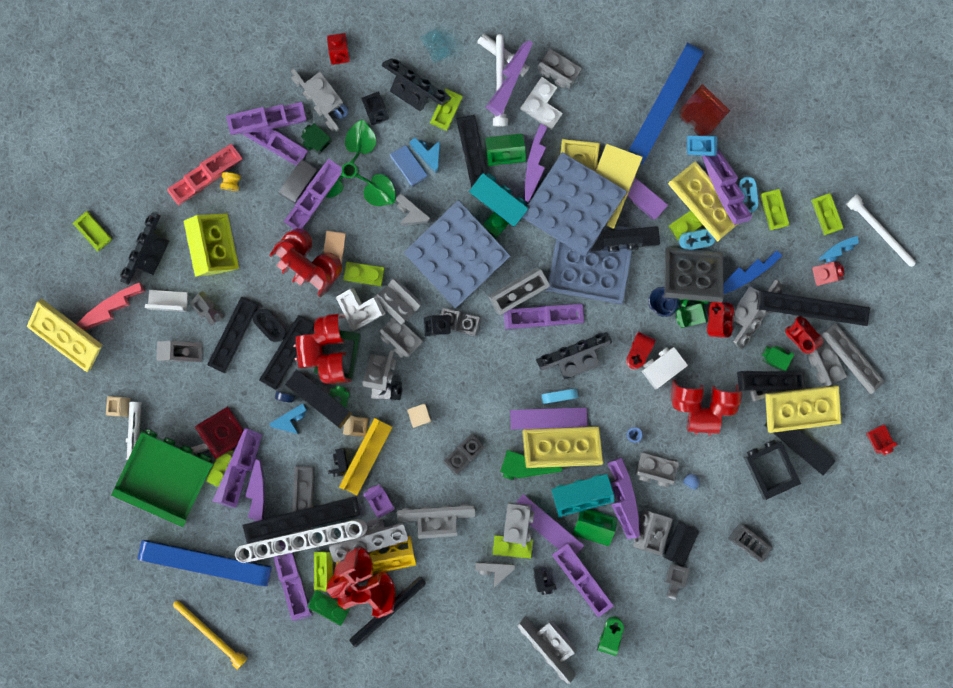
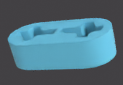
[738,177,758,213]
[679,229,716,250]
[541,388,579,404]

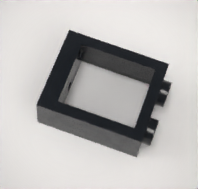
[743,440,801,500]

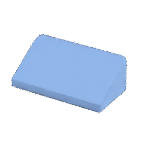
[390,145,427,187]

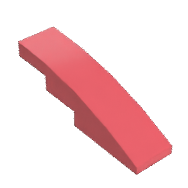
[167,144,242,206]
[76,283,145,330]

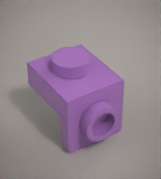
[364,484,395,519]

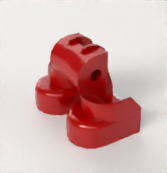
[269,228,342,297]
[294,313,352,384]
[671,379,742,436]
[326,546,396,618]

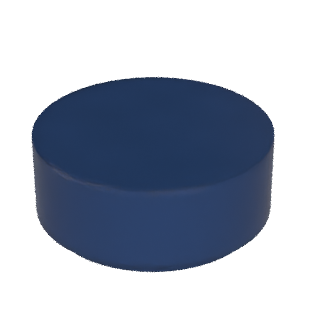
[274,391,295,403]

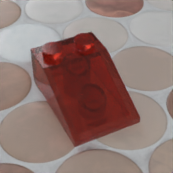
[679,84,730,136]

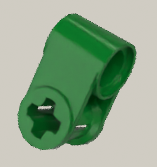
[597,616,624,656]

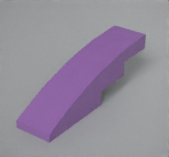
[226,102,307,135]
[525,124,547,204]
[702,150,752,225]
[284,159,342,229]
[510,408,587,429]
[607,458,640,539]
[245,459,266,521]

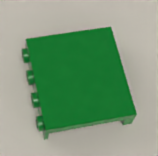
[111,429,213,527]

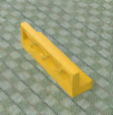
[339,418,393,496]
[336,536,416,574]

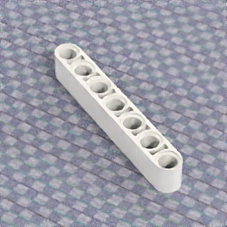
[235,519,367,563]

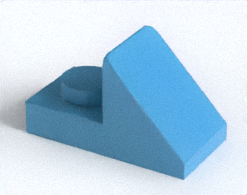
[687,135,717,156]
[409,138,440,173]
[269,404,308,434]

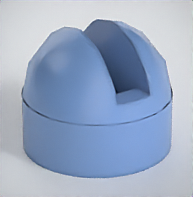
[333,104,348,119]
[627,427,643,443]
[682,474,699,490]

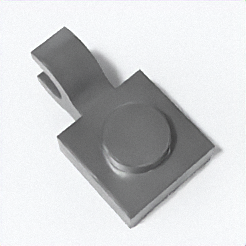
[190,291,223,326]
[665,564,690,600]

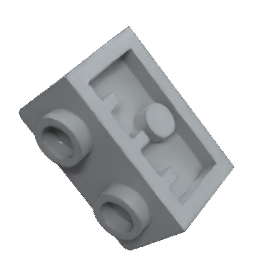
[538,49,582,89]
[375,278,422,325]
[379,317,423,358]
[808,344,847,386]
[363,350,396,391]
[635,452,679,488]
[503,502,534,547]
[633,510,673,556]

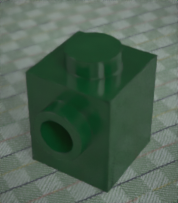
[301,123,332,155]

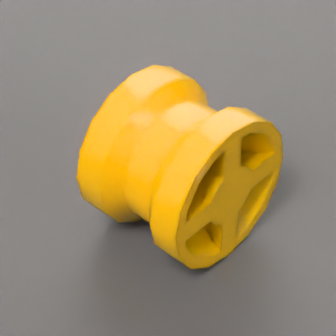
[220,172,241,191]

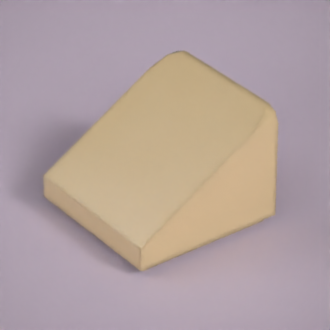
[106,396,130,417]
[407,404,431,428]
[343,416,368,437]

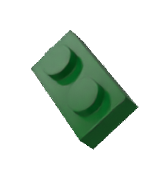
[307,590,350,626]

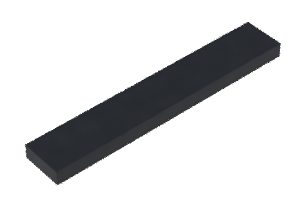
[757,290,870,326]
[242,496,360,544]

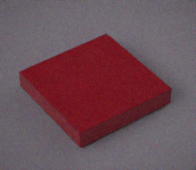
[195,406,244,459]

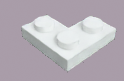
[520,77,563,130]
[336,288,385,331]

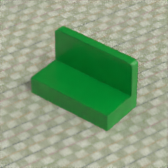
[485,134,526,166]
[573,509,618,546]

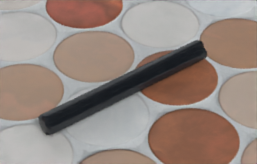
[349,577,426,647]

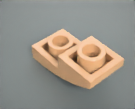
[324,230,346,264]

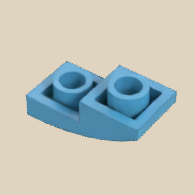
[819,236,859,263]

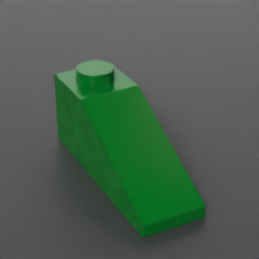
[500,450,562,480]

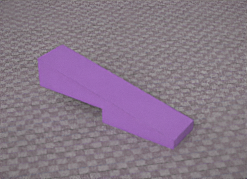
[485,40,533,117]
[241,111,308,166]
[595,167,668,220]
[504,304,584,330]
[212,429,262,508]
[516,494,584,555]
[273,541,312,621]
[552,544,613,618]

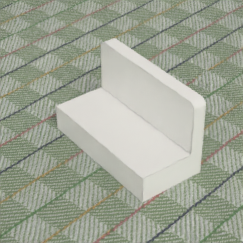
[145,290,188,312]

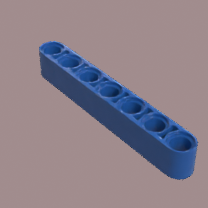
[628,42,704,165]
[137,540,272,586]

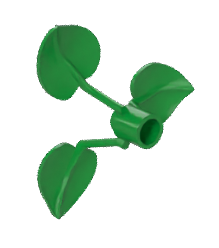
[312,120,396,206]

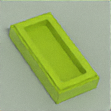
[73,211,113,252]

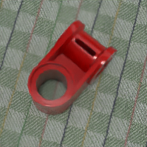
[707,302,734,338]
[785,316,823,354]
[626,331,656,370]

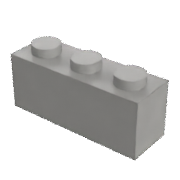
[488,268,550,315]

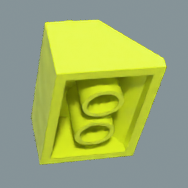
[184,213,239,277]

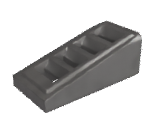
[728,524,772,563]

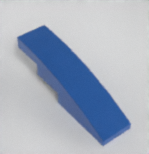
[723,251,782,294]

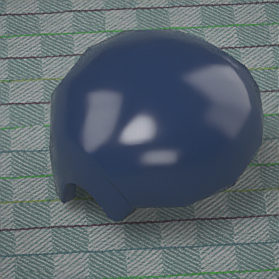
[648,287,680,317]

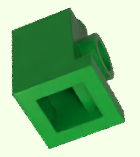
[762,346,794,371]
[329,386,350,409]

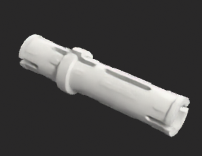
[477,33,530,77]
[126,402,142,460]

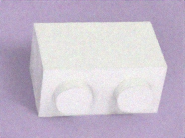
[642,347,688,389]

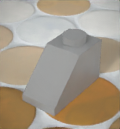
[157,341,203,362]

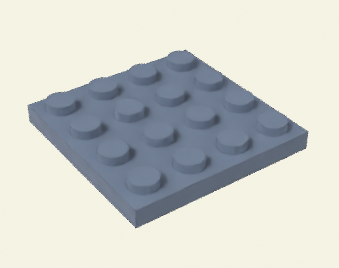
[522,152,627,257]
[404,200,511,308]
[547,226,632,305]

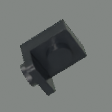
[361,91,389,125]
[424,315,451,337]
[328,448,348,477]
[533,567,557,595]

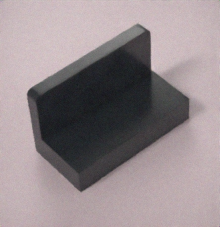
[662,522,699,566]

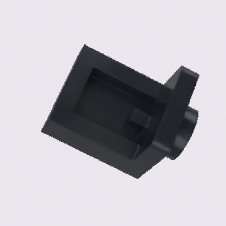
[371,380,403,400]

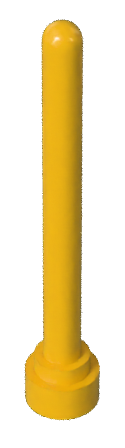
[173,601,248,670]

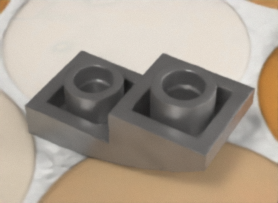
[279,159,317,204]
[441,308,482,337]
[443,434,485,475]

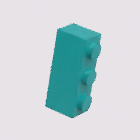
[468,173,528,227]
[551,474,614,517]

